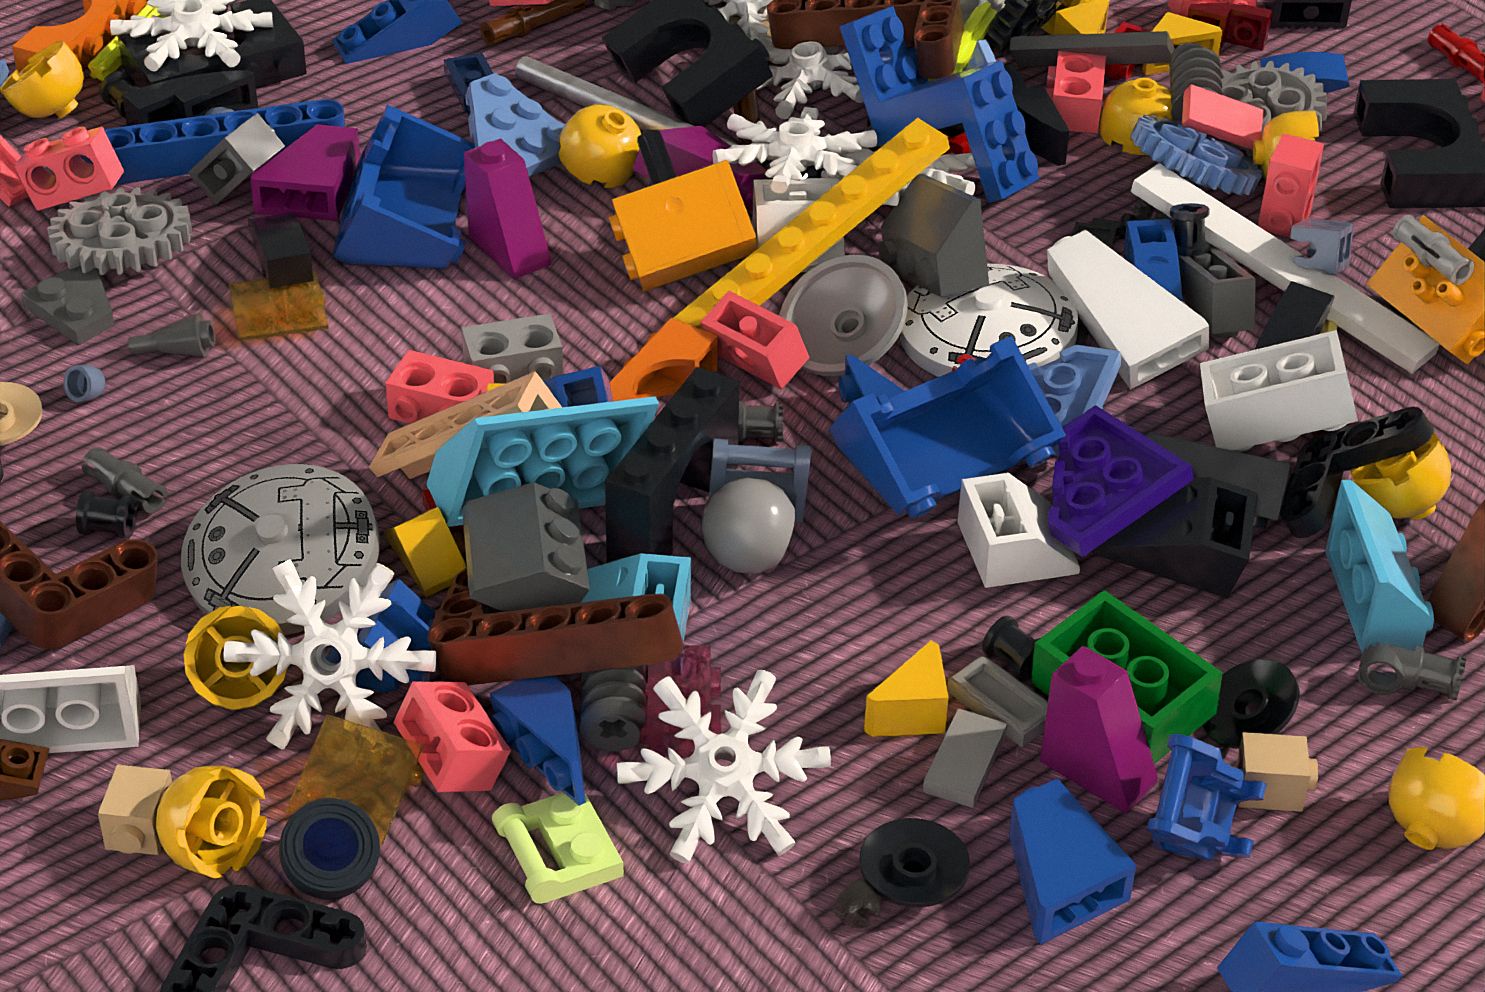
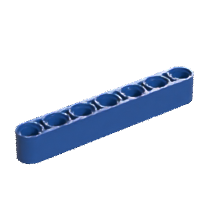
[59,99,345,185]

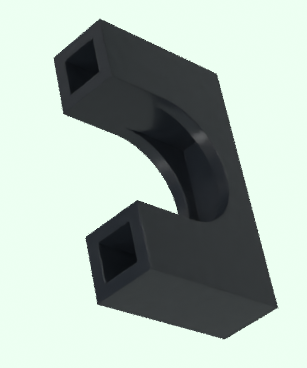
[117,0,307,88]
[602,0,773,127]
[1353,79,1485,209]
[605,367,740,563]

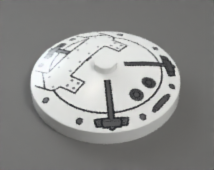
[900,264,1078,377]

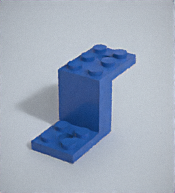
[839,6,1039,203]

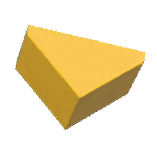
[1053,0,1109,35]
[1142,12,1222,75]
[384,507,467,597]
[864,640,949,737]

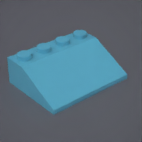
[427,397,659,527]

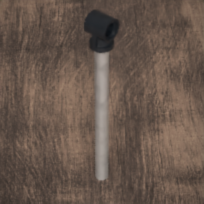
[515,56,822,179]

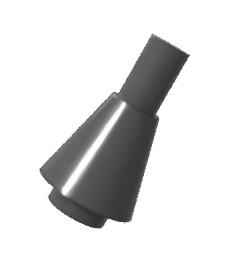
[128,313,215,357]

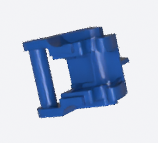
[325,579,435,694]
[1147,734,1267,861]

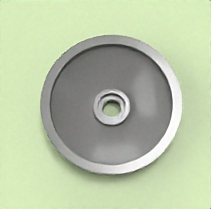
[779,255,908,376]

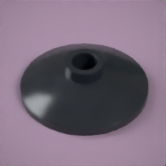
[1203,659,1300,749]
[859,818,970,907]

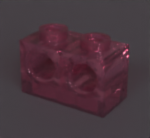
[647,645,721,757]

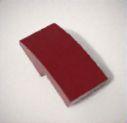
[1187,3,1272,51]

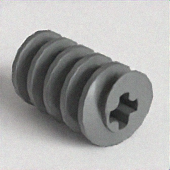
[1169,43,1223,122]
[580,665,646,752]

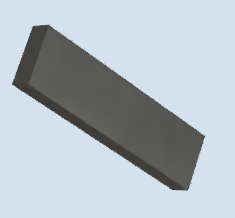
[1010,31,1175,67]

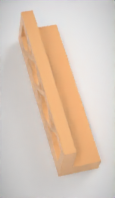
[369,371,562,479]

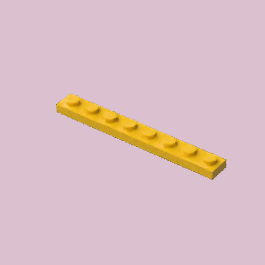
[673,117,950,330]

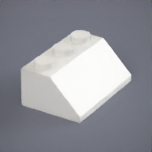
[1200,330,1358,452]
[0,665,141,753]

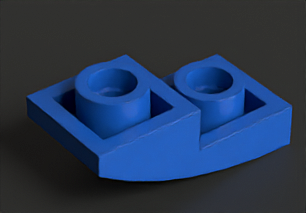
[1260,52,1350,93]

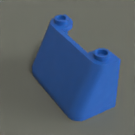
[331,104,475,269]
[828,336,1066,519]

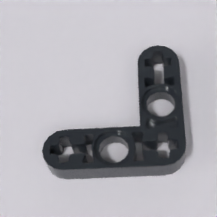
[1280,406,1433,539]
[160,884,367,992]

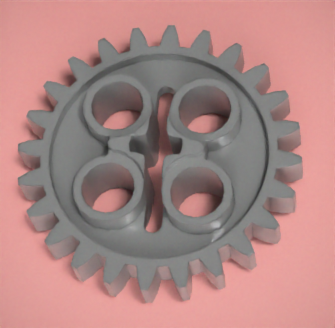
[1213,61,1327,158]
[47,187,192,275]

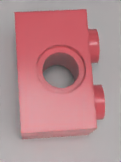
[700,291,810,390]

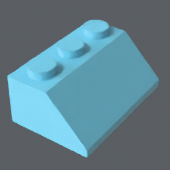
[1325,480,1434,653]

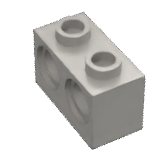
[461,313,563,384]

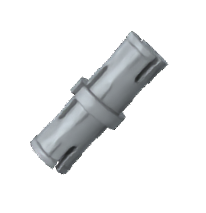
[1392,215,1474,285]

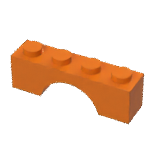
[12,0,147,72]
[609,318,718,401]

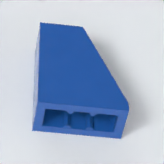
[1009,778,1136,944]

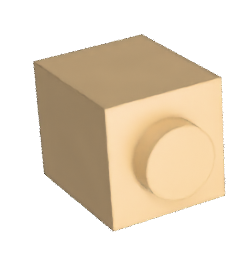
[1235,732,1318,812]
[98,765,172,855]

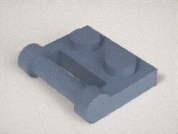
[708,438,811,523]

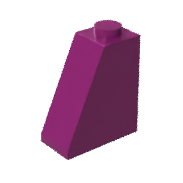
[250,125,360,221]
[633,126,769,211]
[464,138,551,280]
[1040,646,1158,814]

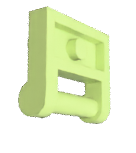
[492,792,624,904]

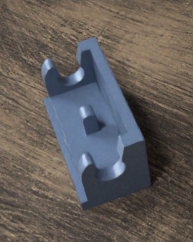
[1290,218,1354,275]

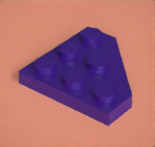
[1048,405,1194,557]

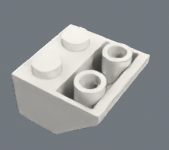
[752,178,845,272]
[958,473,1080,588]

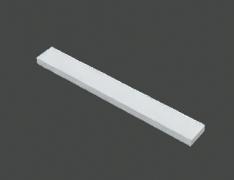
[1131,163,1440,374]

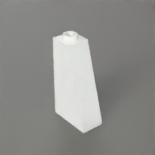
[1047,230,1209,390]

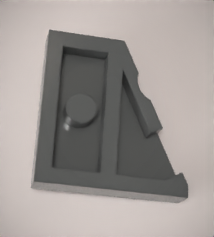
[21,266,115,345]

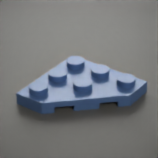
[465,73,565,177]
[1028,345,1121,456]

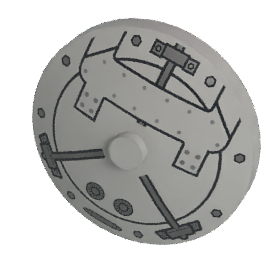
[181,464,380,635]

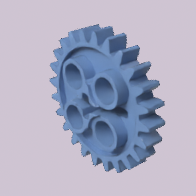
[1131,114,1262,196]

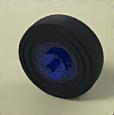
[279,798,380,899]

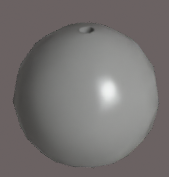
[701,478,795,574]

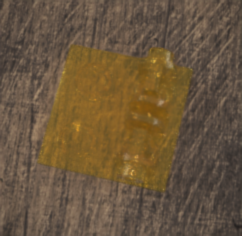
[229,272,329,341]
[285,714,424,845]

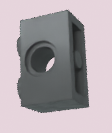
[188,113,285,205]

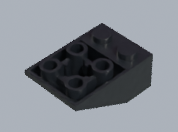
[1089,477,1257,598]

